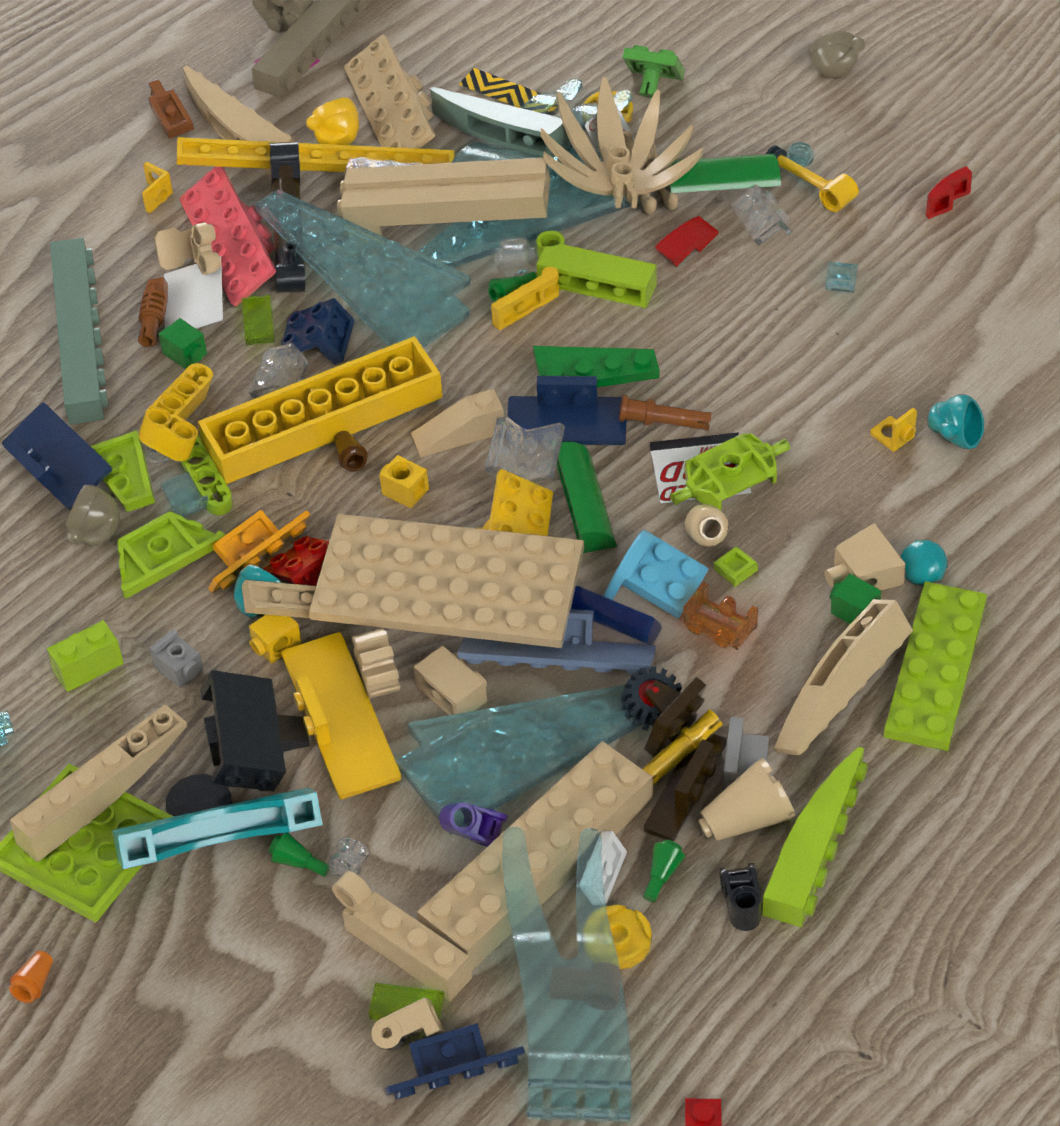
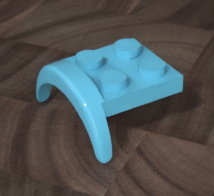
[602,530,709,619]

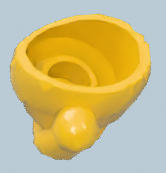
[306,97,359,145]

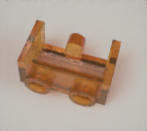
[683,582,758,650]

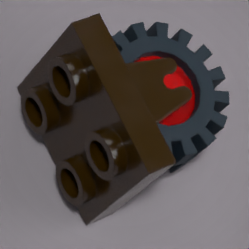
[621,666,706,757]

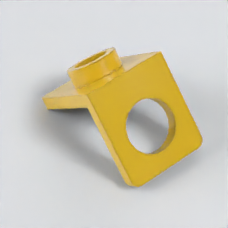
[142,161,173,213]
[870,408,917,452]

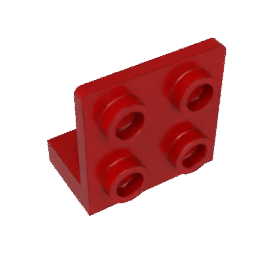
[263,536,329,586]

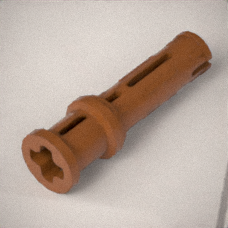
[619,395,711,431]

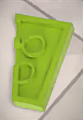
[91,430,156,512]

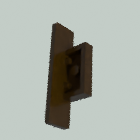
[644,733,726,841]

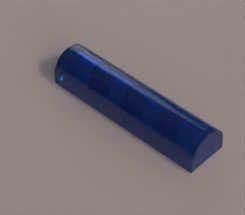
[571,585,662,645]

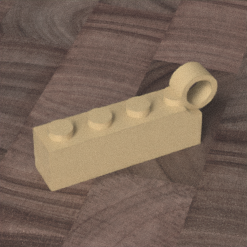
[332,871,472,1002]

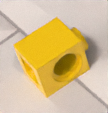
[379,455,429,509]
[249,615,302,664]

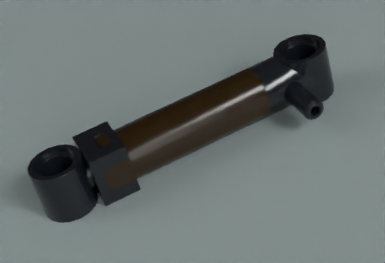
[270,142,305,293]

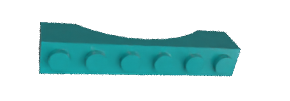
[112,787,323,869]

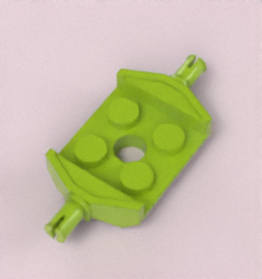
[670,433,790,510]

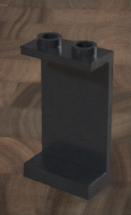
[200,670,286,792]

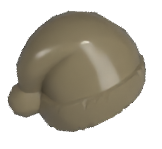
[809,31,865,79]
[65,484,120,546]

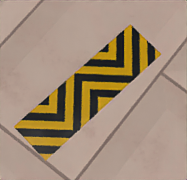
[458,68,558,115]

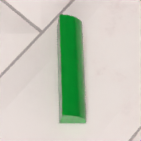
[664,153,781,193]
[554,442,617,553]

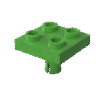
[622,45,685,98]

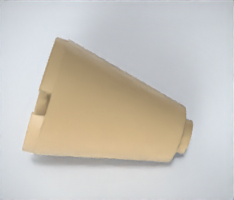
[698,758,796,841]

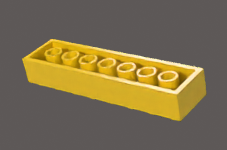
[198,336,443,484]

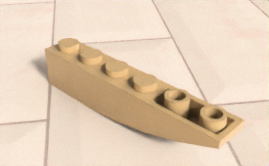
[183,65,294,175]
[774,599,913,755]
[10,704,187,862]

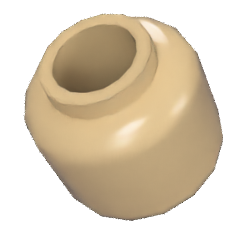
[685,504,729,547]

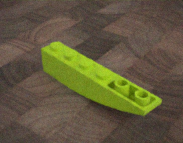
[763,747,868,927]

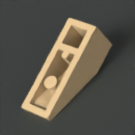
[411,389,505,458]

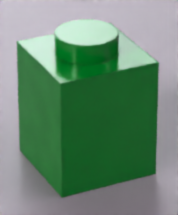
[158,318,207,369]
[829,573,882,624]

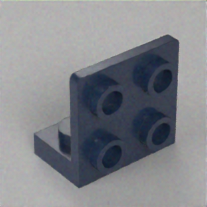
[278,298,355,365]

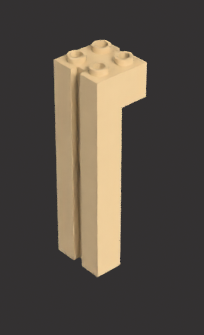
[337,158,551,249]

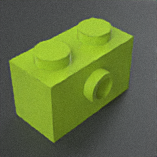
[46,620,124,692]

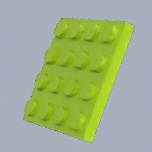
[0,763,174,923]

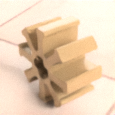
[352,629,400,698]

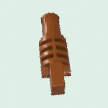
[138,277,168,347]

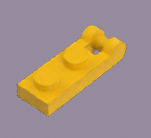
[491,267,560,331]

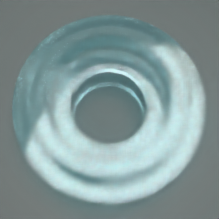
[786,142,814,167]

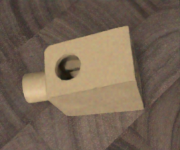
[824,523,906,590]

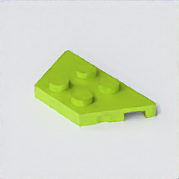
[117,511,226,599]

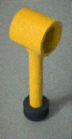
[766,145,859,212]

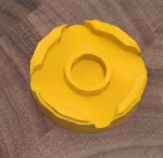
[583,904,652,969]

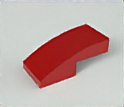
[926,166,972,219]
[655,216,719,267]

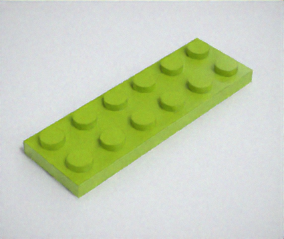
[884,581,987,751]

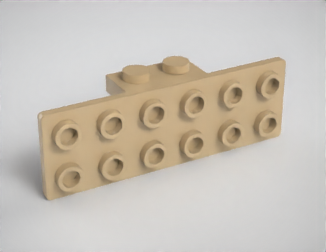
[344,34,435,149]

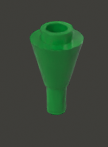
[488,271,537,302]
[269,832,331,877]
[643,840,686,902]

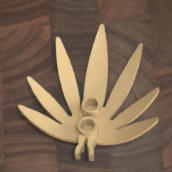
[540,77,703,208]

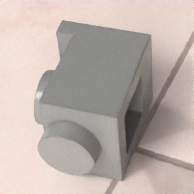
[150,629,203,688]

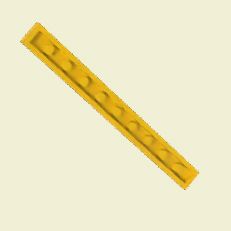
[177,137,455,172]

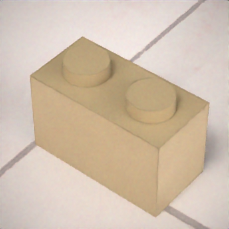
[414,645,487,723]

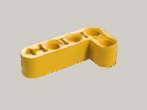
[138,363,213,461]

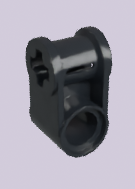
[719,863,761,931]

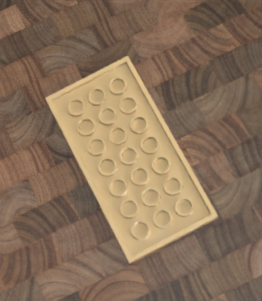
[309,514,584,648]

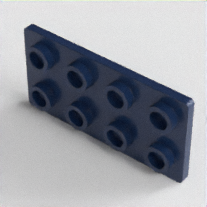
[505,376,627,445]
[2,402,113,511]

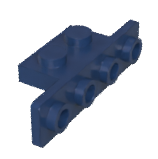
[384,1023,525,1100]

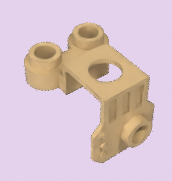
[154,222,221,275]

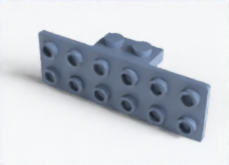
[457,609,656,674]

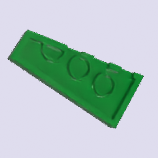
[533,346,660,388]

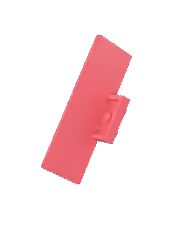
[179,166,276,307]

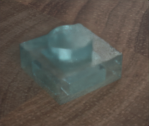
[825,262,858,293]

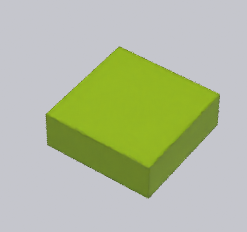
[714,546,758,587]

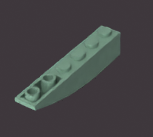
[430,87,570,158]

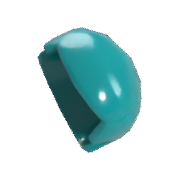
[901,540,948,585]

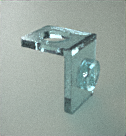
[161,472,209,518]

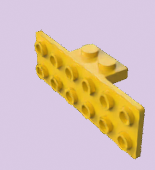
[477,469,553,536]
[281,632,401,800]

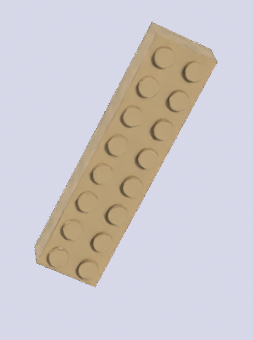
[417,741,653,972]

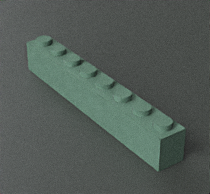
[50,237,109,425]

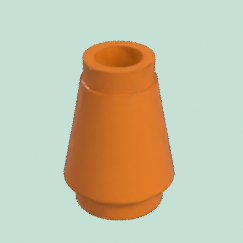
[9,951,53,1003]

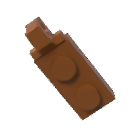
[148,79,194,138]

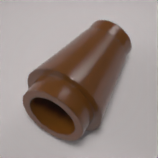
[334,431,368,472]

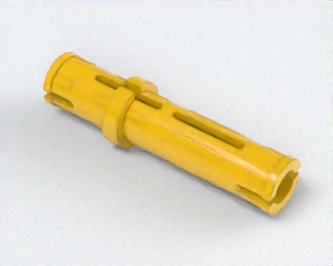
[642,709,723,785]

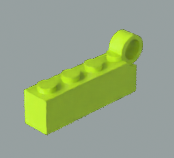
[536,231,657,308]

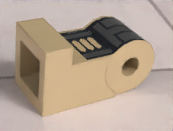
[371,997,445,1051]

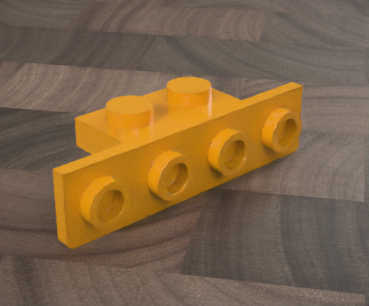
[208,510,311,593]

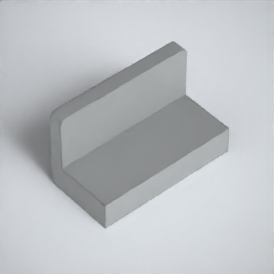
[723,717,769,790]

